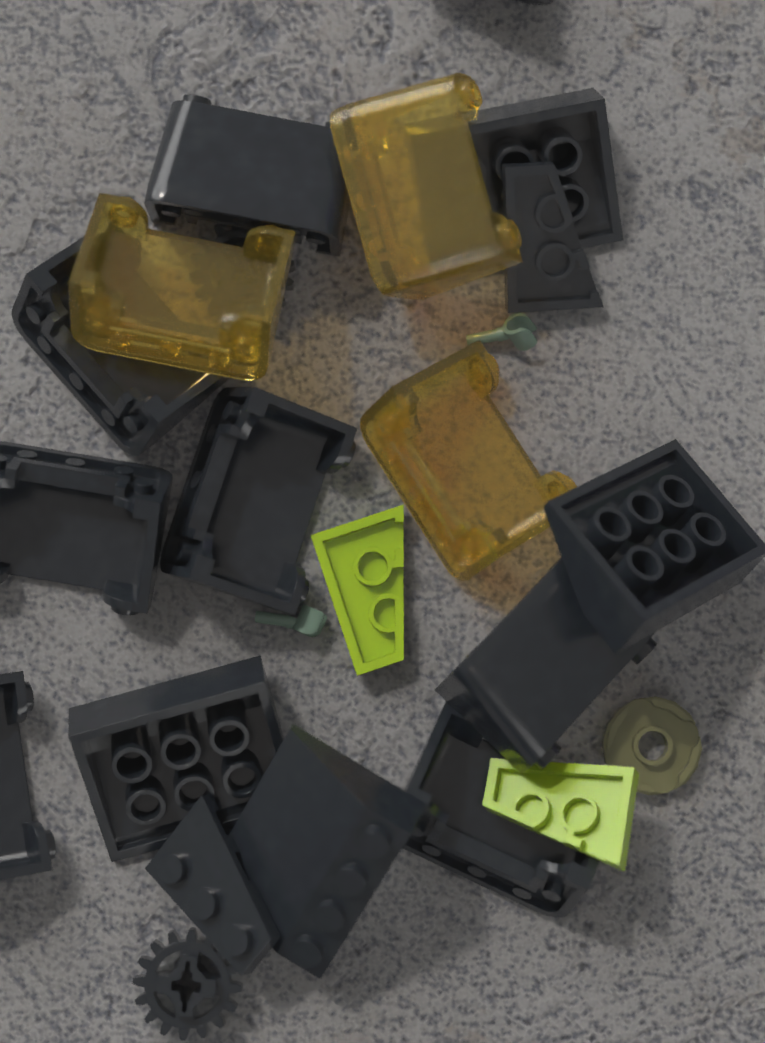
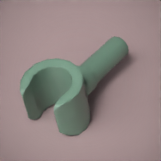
[466,312,537,351]
[255,604,327,637]

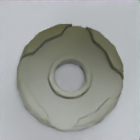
[602,696,702,795]

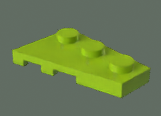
[310,504,404,676]
[482,758,640,872]

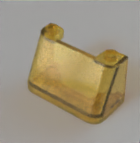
[329,73,523,300]
[68,193,295,381]
[360,340,577,581]

